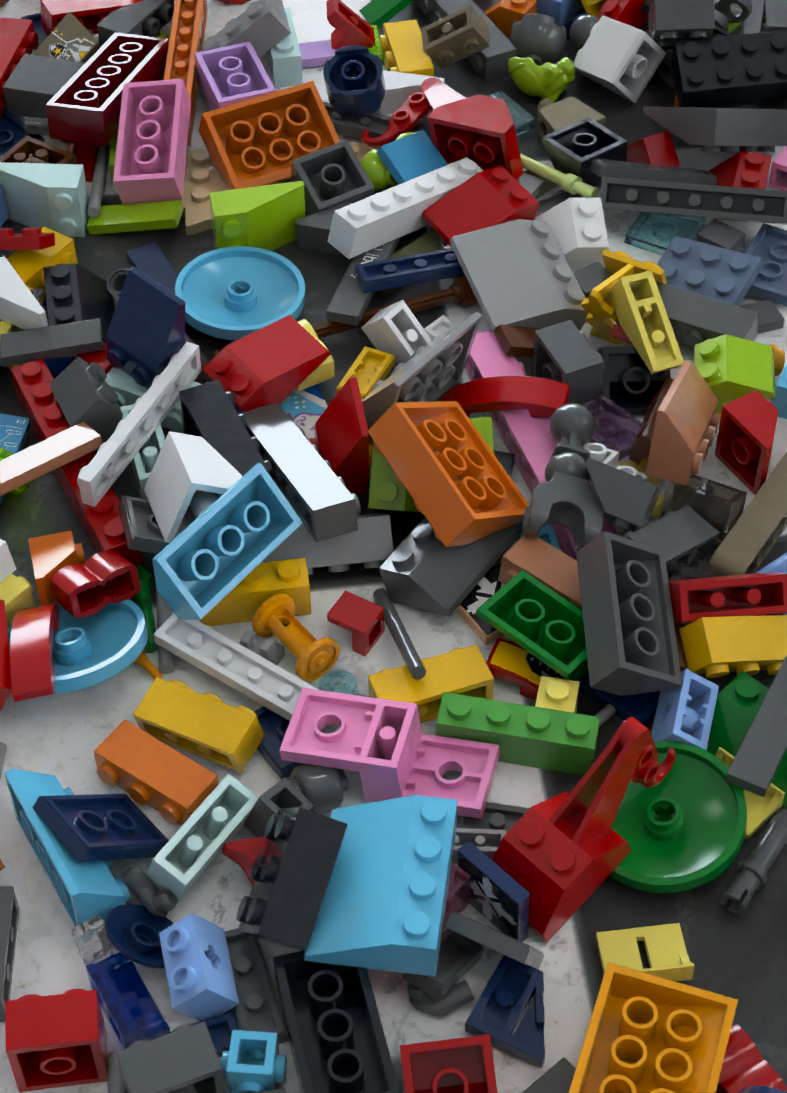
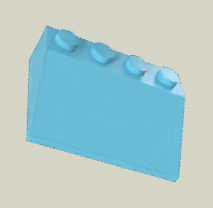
[304,795,458,977]

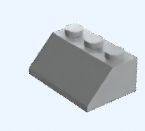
[200,0,291,58]

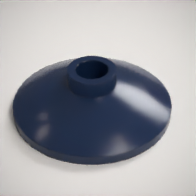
[105,904,174,969]

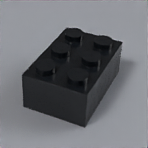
[236,807,348,951]

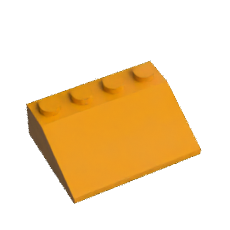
[569,962,738,1093]

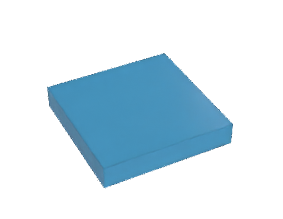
[376,130,448,185]

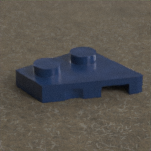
[465,955,545,1068]

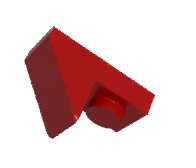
[326,0,375,49]

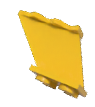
[581,249,667,345]

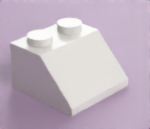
[534,198,609,271]

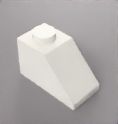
[361,300,432,364]

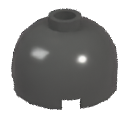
[509,13,567,66]

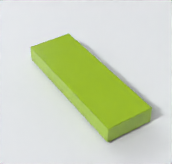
[87,200,183,235]

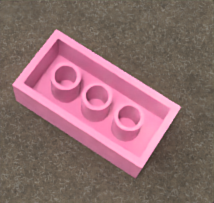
[113,79,191,204]

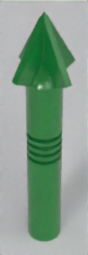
[136,562,158,653]

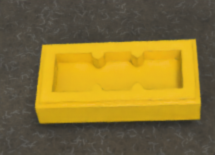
[336,346,395,399]

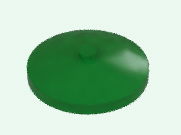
[588,741,747,893]

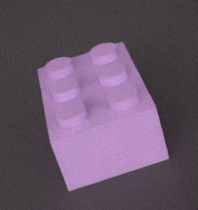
[194,41,276,111]

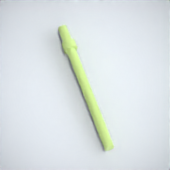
[520,154,599,198]

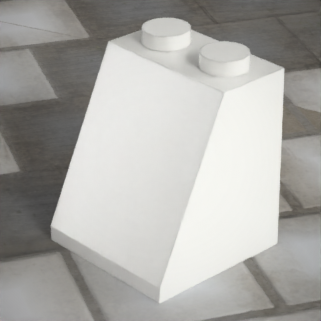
[574,15,666,104]
[144,431,243,543]

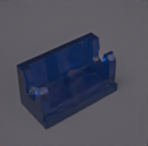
[85,952,171,1050]

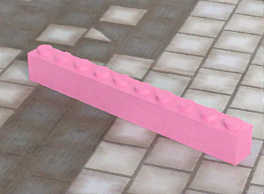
[464,330,619,561]

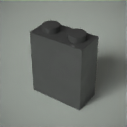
[3,54,85,117]

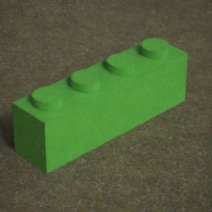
[436,692,600,776]

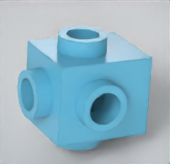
[221,1030,287,1093]

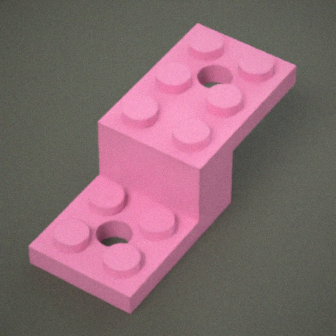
[279,688,500,819]

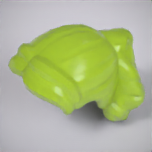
[508,57,576,103]

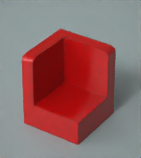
[327,590,385,657]

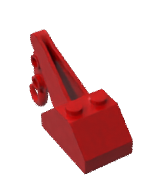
[361,77,524,180]
[492,717,676,943]

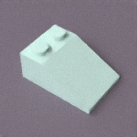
[0,162,90,237]

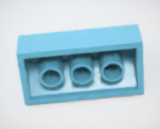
[152,463,303,620]
[4,769,131,941]

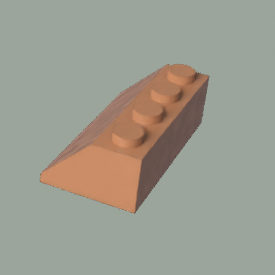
[645,360,721,485]

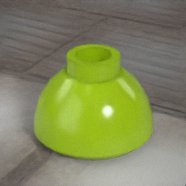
[361,149,396,192]

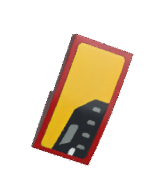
[486,637,567,700]

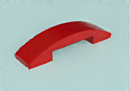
[439,376,570,418]
[10,603,60,702]

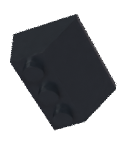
[43,263,115,343]

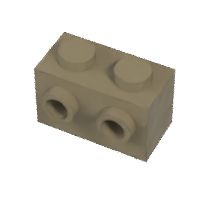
[421,5,490,69]

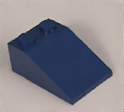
[106,266,186,389]

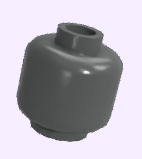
[287,764,348,814]

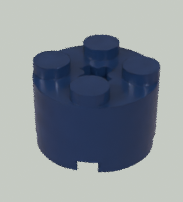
[323,45,386,116]

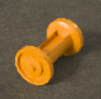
[251,593,340,682]

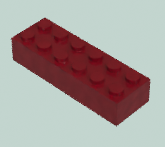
[46,33,169,147]

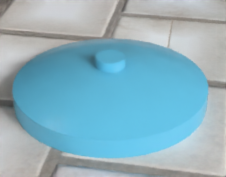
[175,246,305,340]
[7,599,148,694]

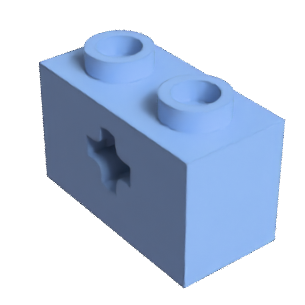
[651,669,719,750]
[159,913,239,1021]

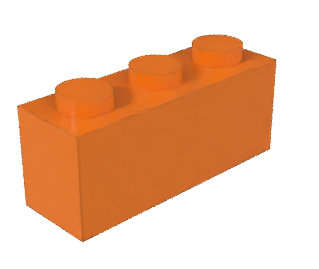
[94,720,219,826]

